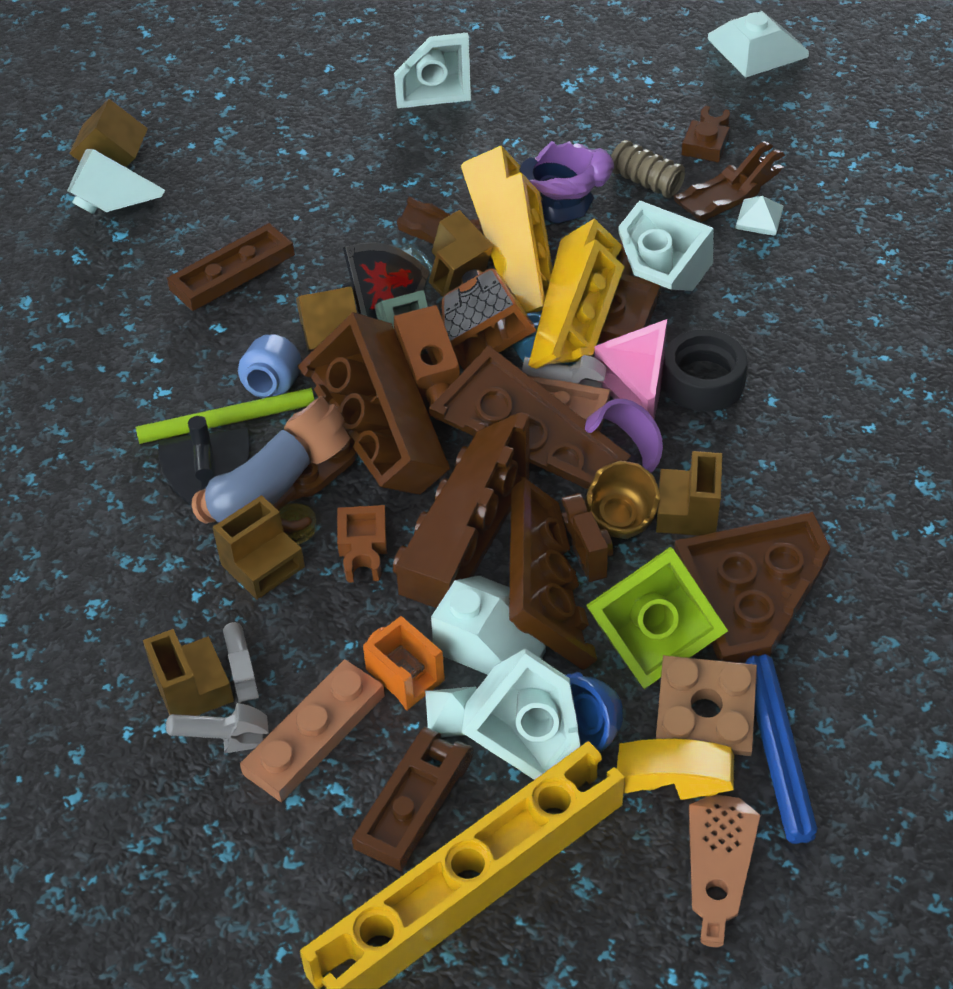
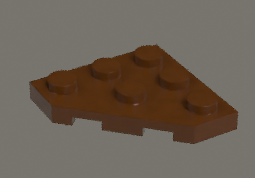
[674,512,831,663]

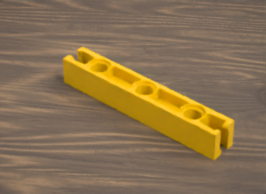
[300,741,625,989]

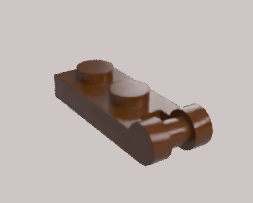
[352,727,474,871]

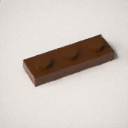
[167,223,295,311]

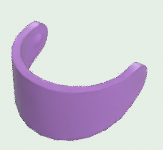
[585,399,663,473]

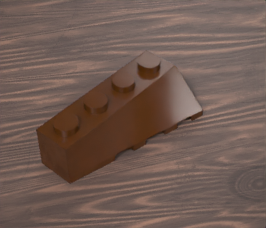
[298,312,450,495]
[393,412,530,608]

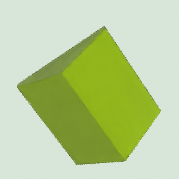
[586,547,728,689]

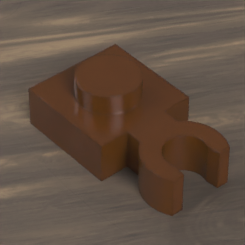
[681,106,730,162]
[561,493,613,582]

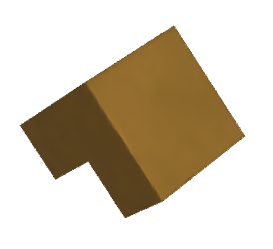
[69,99,148,167]
[429,210,493,297]
[296,286,357,350]
[656,451,722,536]
[213,495,305,599]
[143,629,234,716]

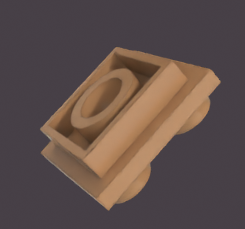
[656,655,757,756]

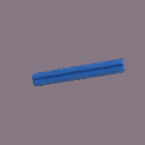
[746,654,817,844]

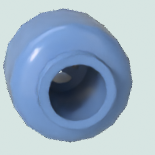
[238,334,302,398]

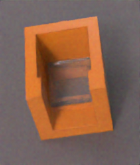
[363,616,445,710]

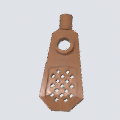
[689,795,761,947]

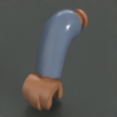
[192,396,350,523]

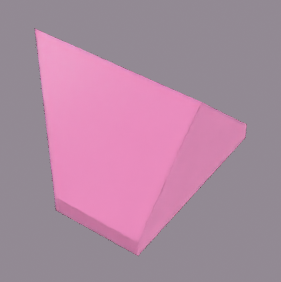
[594,319,667,419]

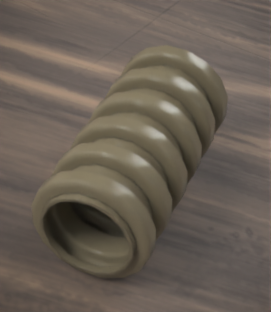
[611,140,685,198]

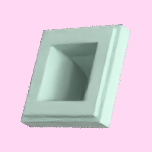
[736,196,784,236]
[425,687,477,737]

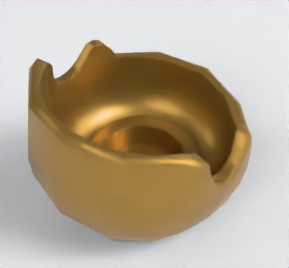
[585,460,660,539]

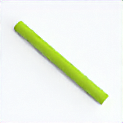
[136,388,314,444]

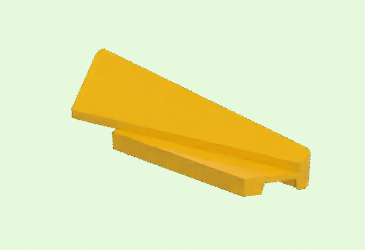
[461,146,553,313]
[528,218,625,369]

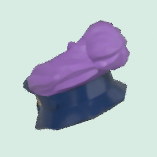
[519,141,614,223]

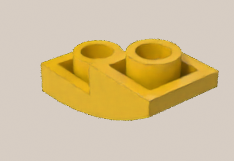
[617,739,734,800]

